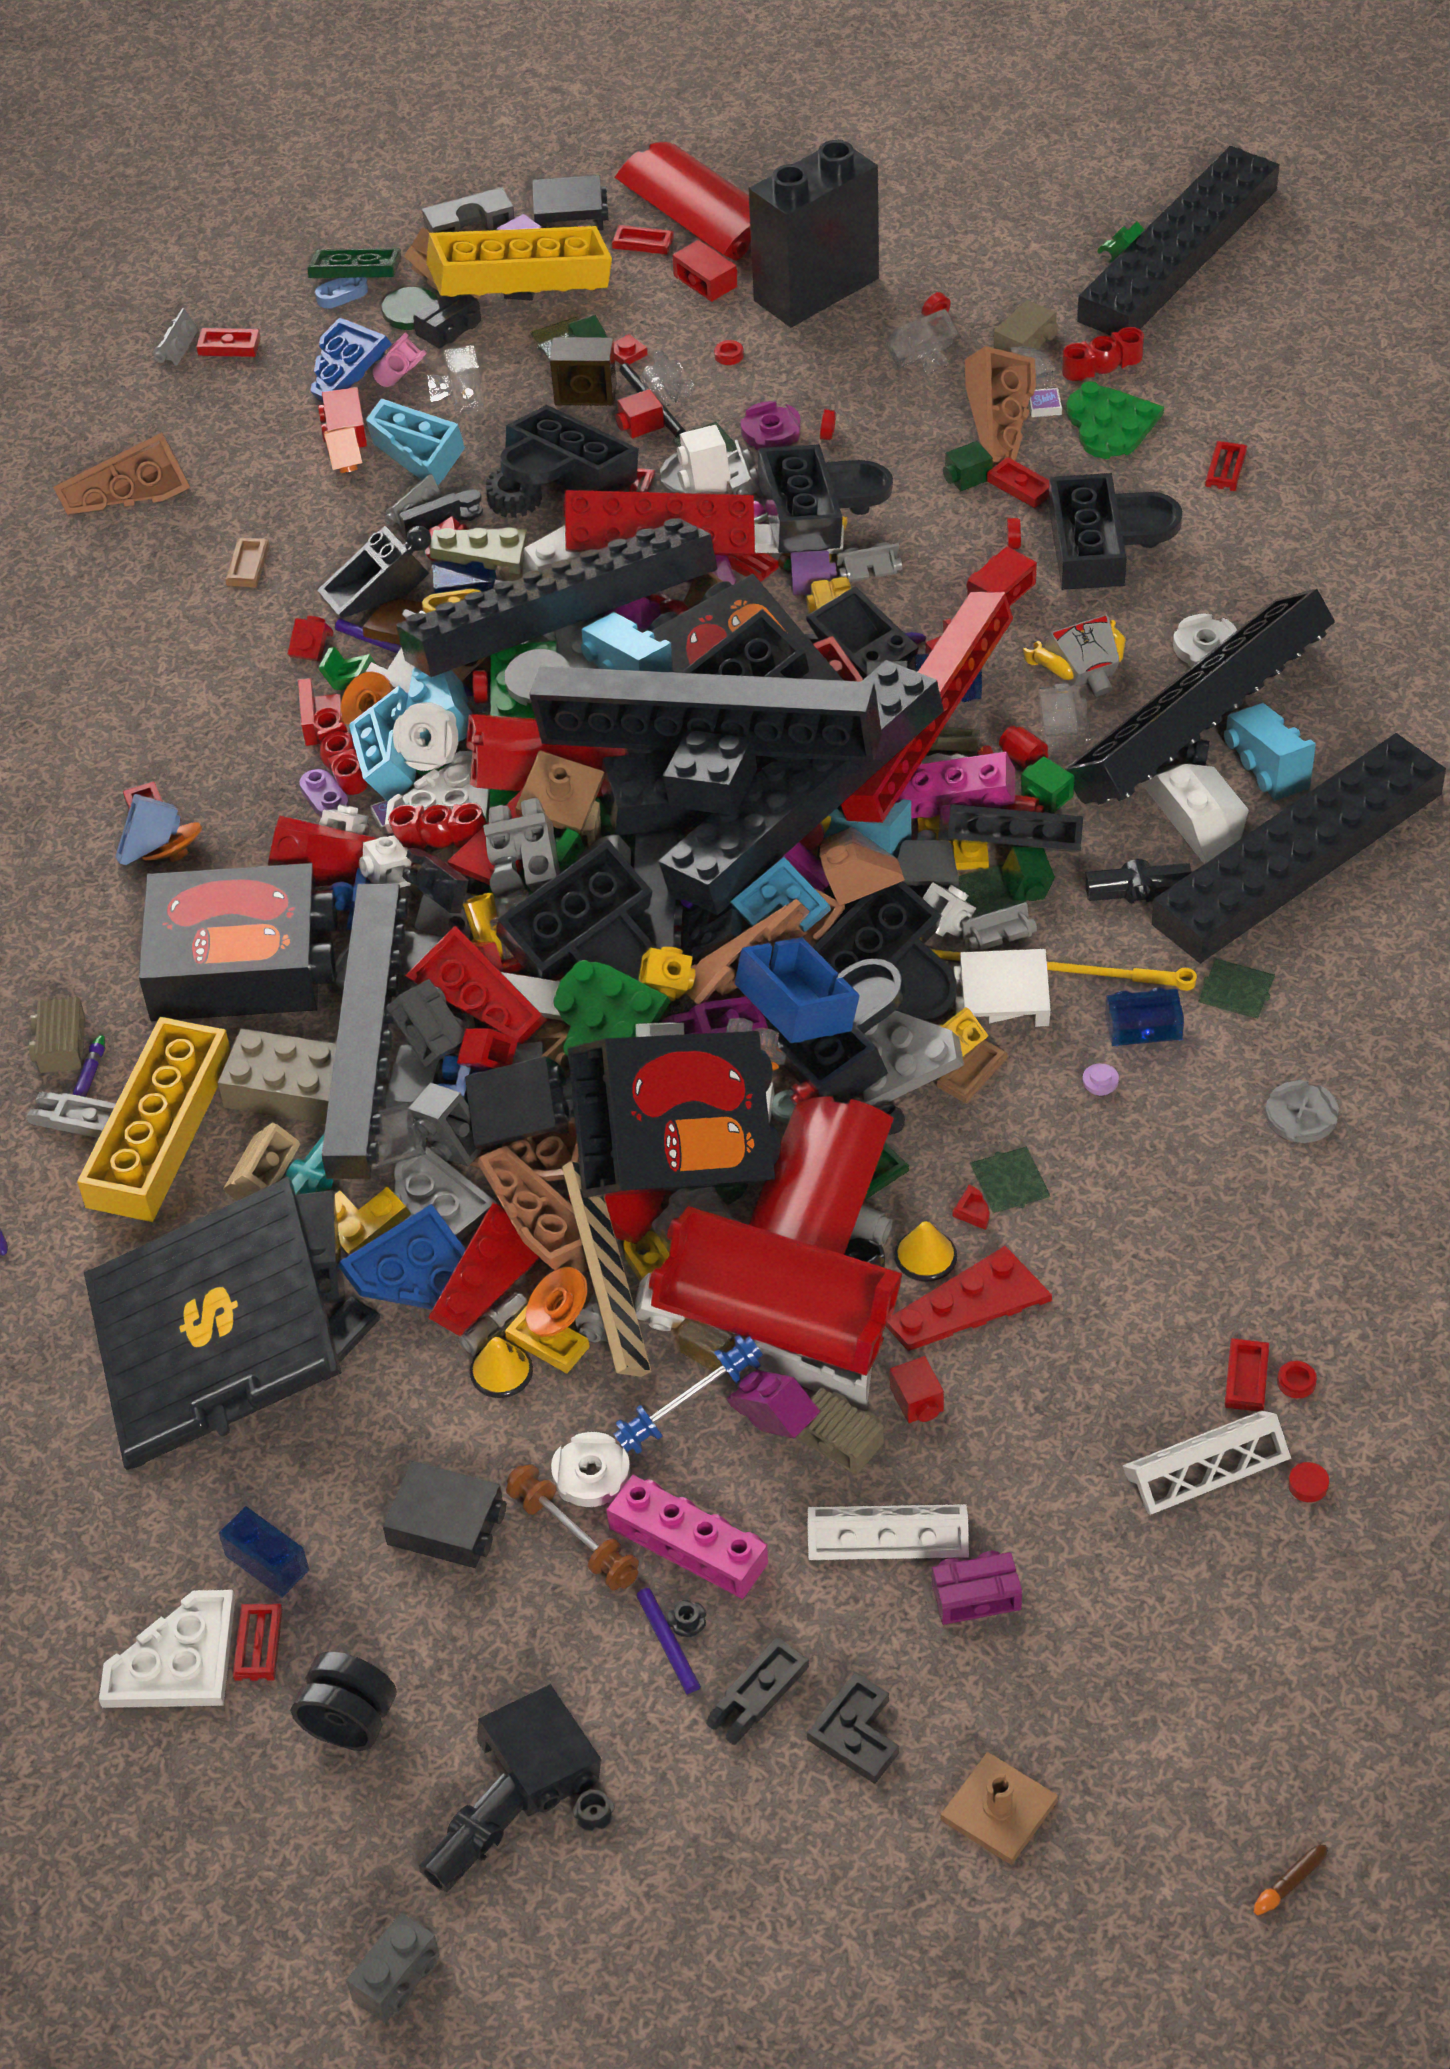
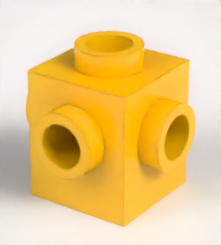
[639,947,695,1001]

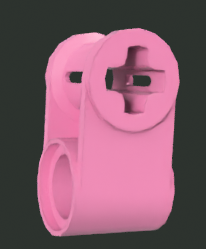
[373,332,427,387]

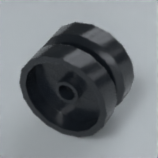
[290,1651,397,1751]

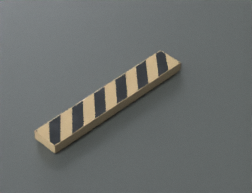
[562,1161,651,1377]

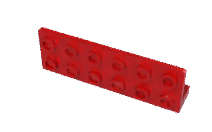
[563,490,755,556]

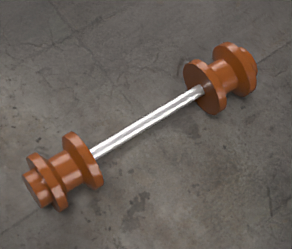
[506,1464,639,1590]

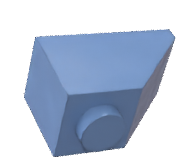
[115,794,180,865]

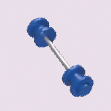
[614,1335,763,1454]

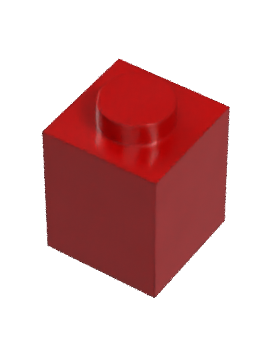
[615,389,664,439]
[457,1028,518,1072]
[890,1356,944,1424]

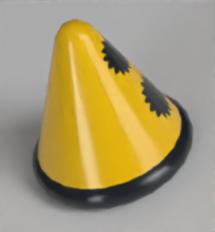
[894,1221,957,1282]
[470,1337,533,1398]

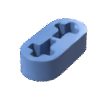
[315,278,368,308]

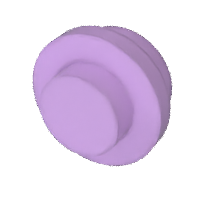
[1082,1063,1119,1096]

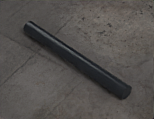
[619,363,686,438]

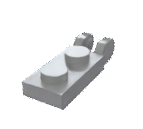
[26,1091,116,1138]

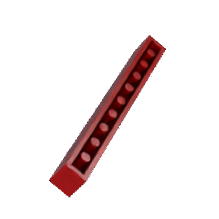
[840,592,1013,823]

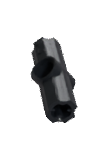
[1085,859,1192,904]
[419,1774,523,1892]

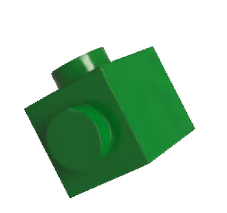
[1021,756,1074,814]

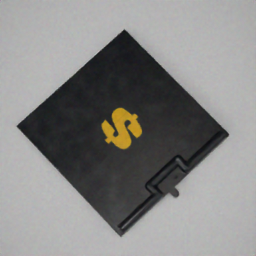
[84,1177,342,1470]

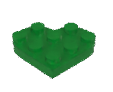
[1066,381,1164,459]
[553,960,671,1058]

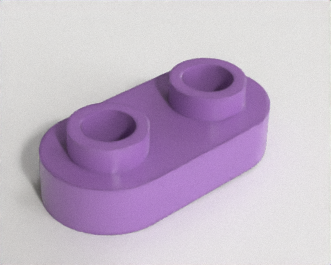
[300,769,349,817]

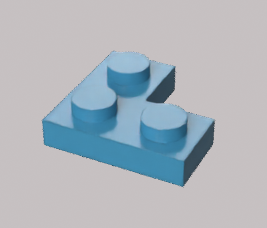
[730,857,831,932]

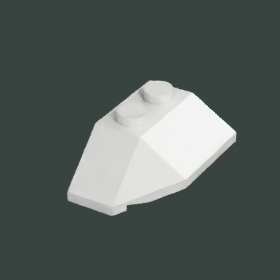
[1141,764,1249,864]

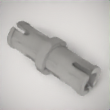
[459,1291,528,1356]

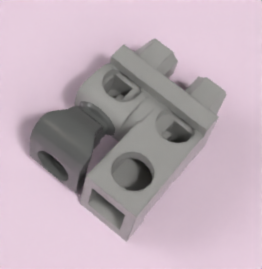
[484,798,560,899]

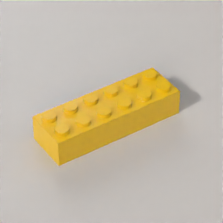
[426,226,612,297]
[77,1017,231,1222]

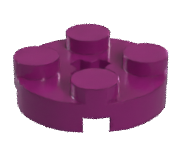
[740,401,801,451]

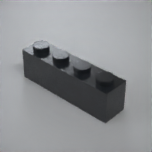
[938,804,1083,852]

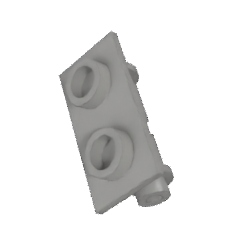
[153,308,198,365]
[727,440,762,498]
[384,474,443,528]
[836,542,902,582]
[962,902,1037,952]

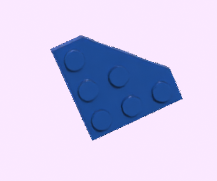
[310,318,392,402]
[338,1204,466,1310]

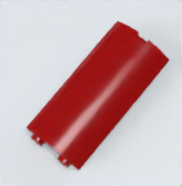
[614,142,751,261]
[466,714,625,796]
[749,1096,894,1255]
[649,1206,903,1376]

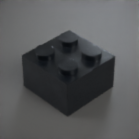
[663,730,757,816]

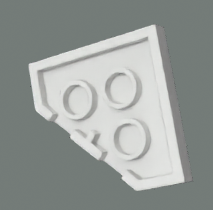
[385,751,490,834]
[99,1590,235,1708]

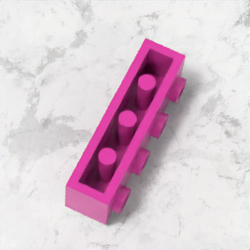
[896,752,1015,819]
[607,1475,768,1599]

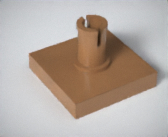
[515,751,604,836]
[941,1752,1058,1865]

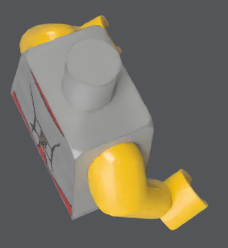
[1023,614,1126,697]

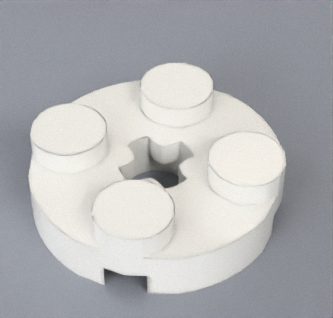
[1173,614,1237,667]
[393,702,458,771]
[551,1432,630,1507]

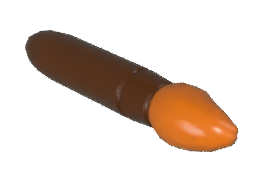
[1254,1844,1328,1915]

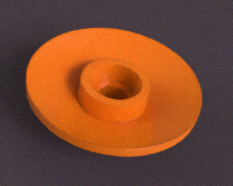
[341,671,393,725]
[142,822,202,862]
[526,1267,587,1337]

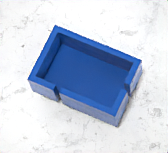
[735,937,860,1043]

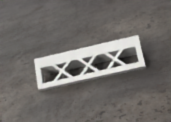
[1122,1411,1291,1515]
[808,1504,969,1560]

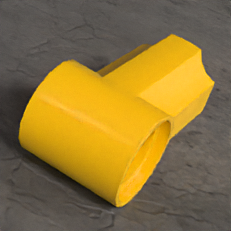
[463,893,513,961]

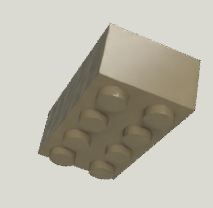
[218,1029,336,1124]

